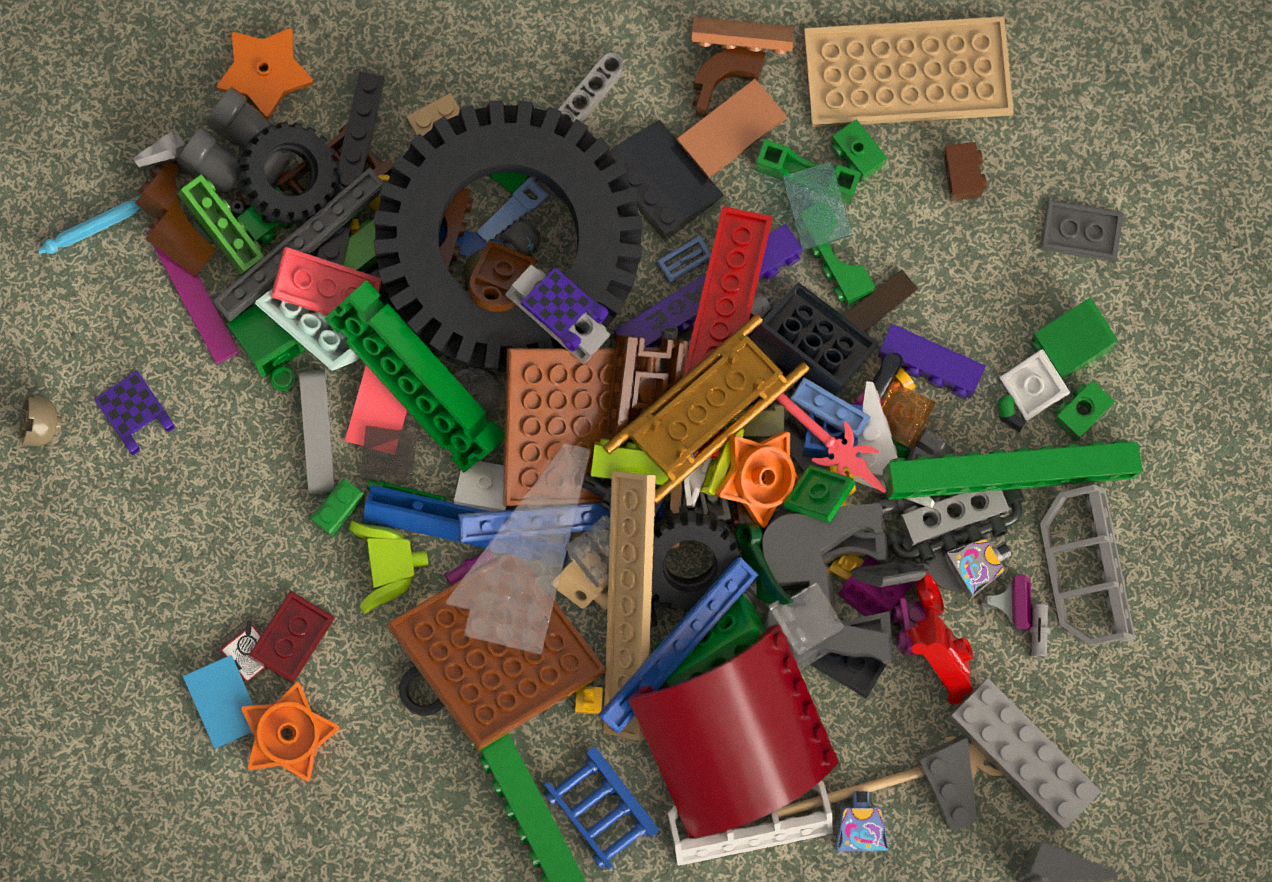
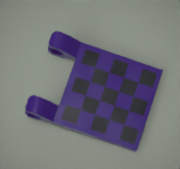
[520,268,608,352]
[94,371,175,455]

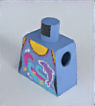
[836,791,888,851]

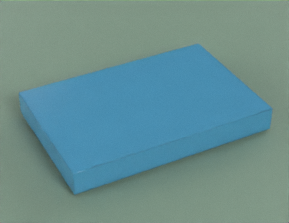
[183,655,254,749]

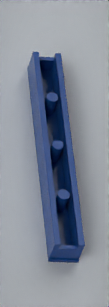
[362,485,571,566]

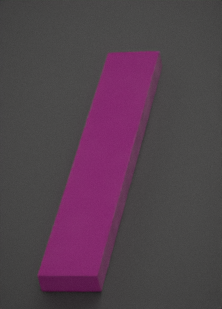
[146,230,239,365]

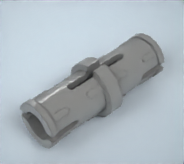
[1029,604,1050,658]

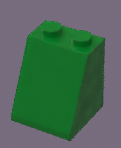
[1031,297,1118,380]
[226,299,305,379]

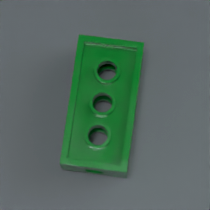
[653,593,765,686]

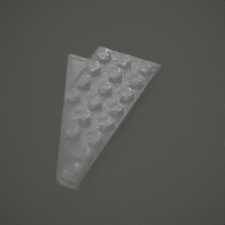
[446,443,590,655]

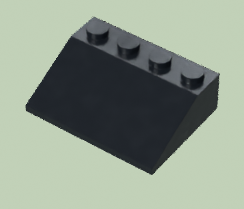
[610,120,724,242]
[750,282,879,396]

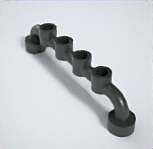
[885,489,1025,562]

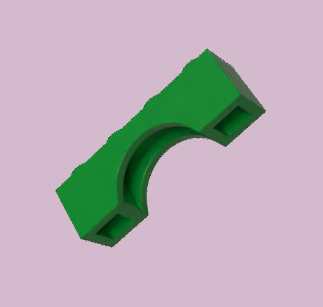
[755,139,861,204]
[797,200,875,307]

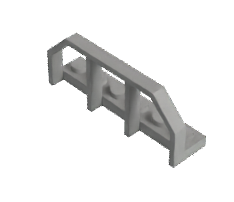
[1040,484,1136,646]

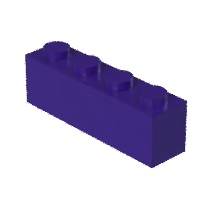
[877,324,986,399]

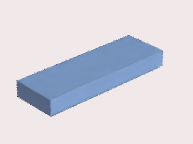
[790,378,871,440]

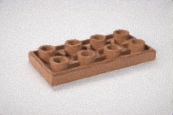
[691,17,793,54]
[677,79,787,179]

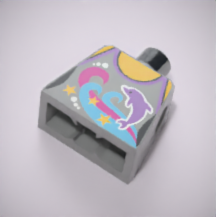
[944,539,1011,600]

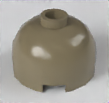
[19,395,62,446]

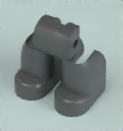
[176,87,290,193]

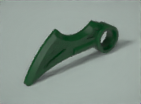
[735,523,793,605]

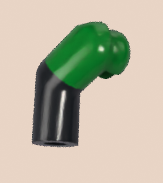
[997,395,1026,432]

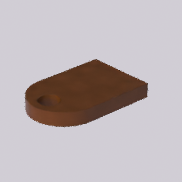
[468,240,537,312]

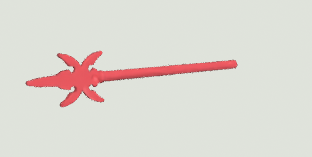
[693,322,887,493]

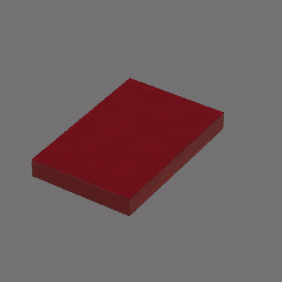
[248,590,335,684]

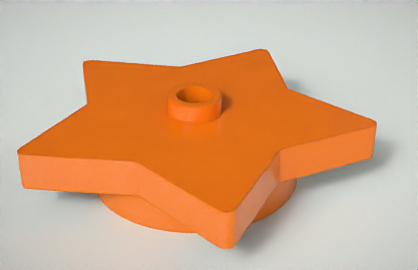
[217,28,314,120]
[715,431,800,528]
[241,682,340,782]

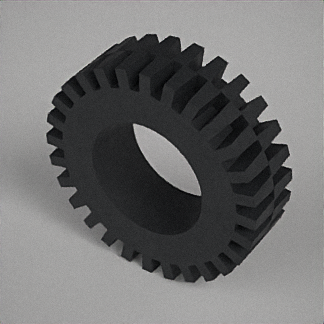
[374,100,643,372]

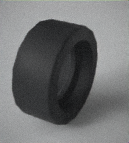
[399,666,444,716]

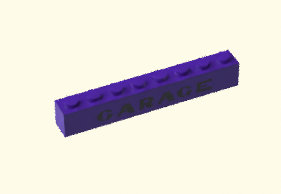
[614,224,803,347]

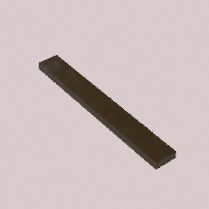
[751,270,918,410]

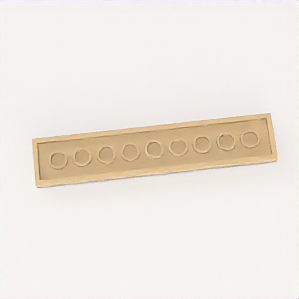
[604,471,655,741]

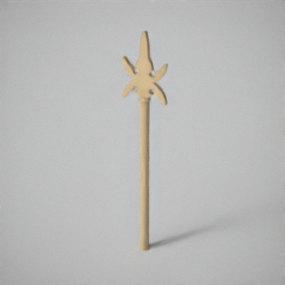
[776,736,1003,818]

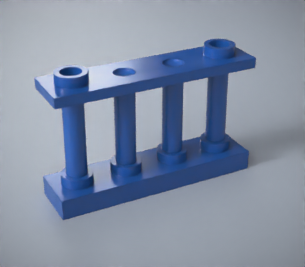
[543,746,660,871]

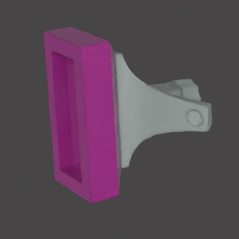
[982,575,1032,631]

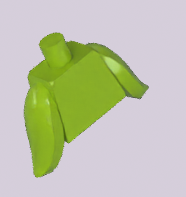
[349,520,428,615]

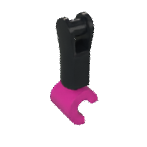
[854,353,903,407]

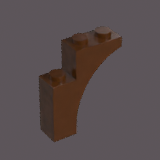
[135,160,217,277]

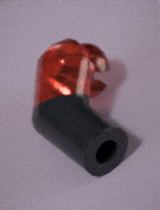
[231,196,250,219]

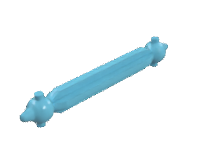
[38,195,141,254]

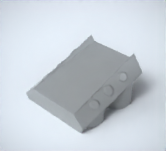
[133,130,186,169]

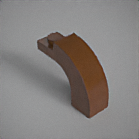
[692,48,766,117]

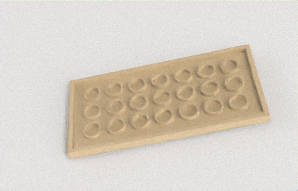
[804,17,1014,127]

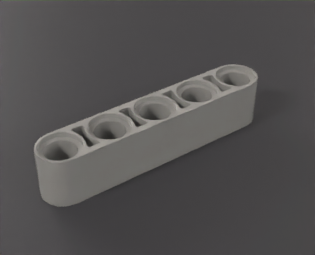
[558,53,623,122]
[299,369,335,495]

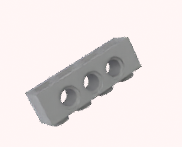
[505,265,610,364]
[899,490,1009,549]

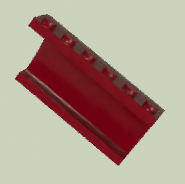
[628,624,839,838]

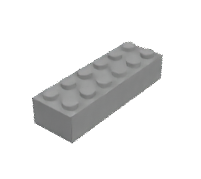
[947,678,1101,830]

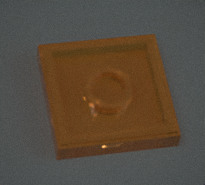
[881,381,936,449]

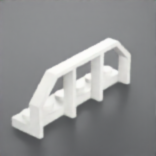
[668,781,833,865]

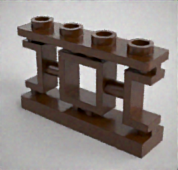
[605,334,685,442]

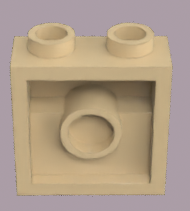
[406,93,460,136]

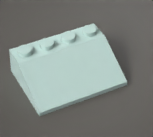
[255,288,359,371]

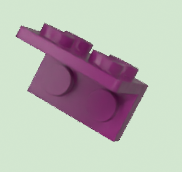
[838,558,915,616]
[892,597,926,657]

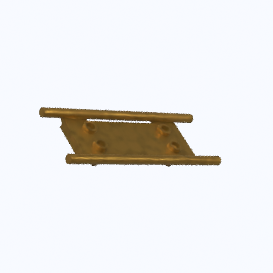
[603,314,809,504]

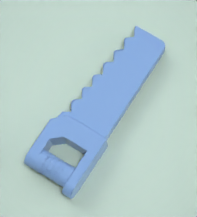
[478,176,550,243]

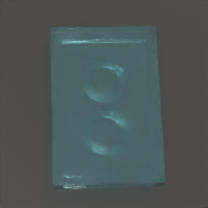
[783,161,853,250]

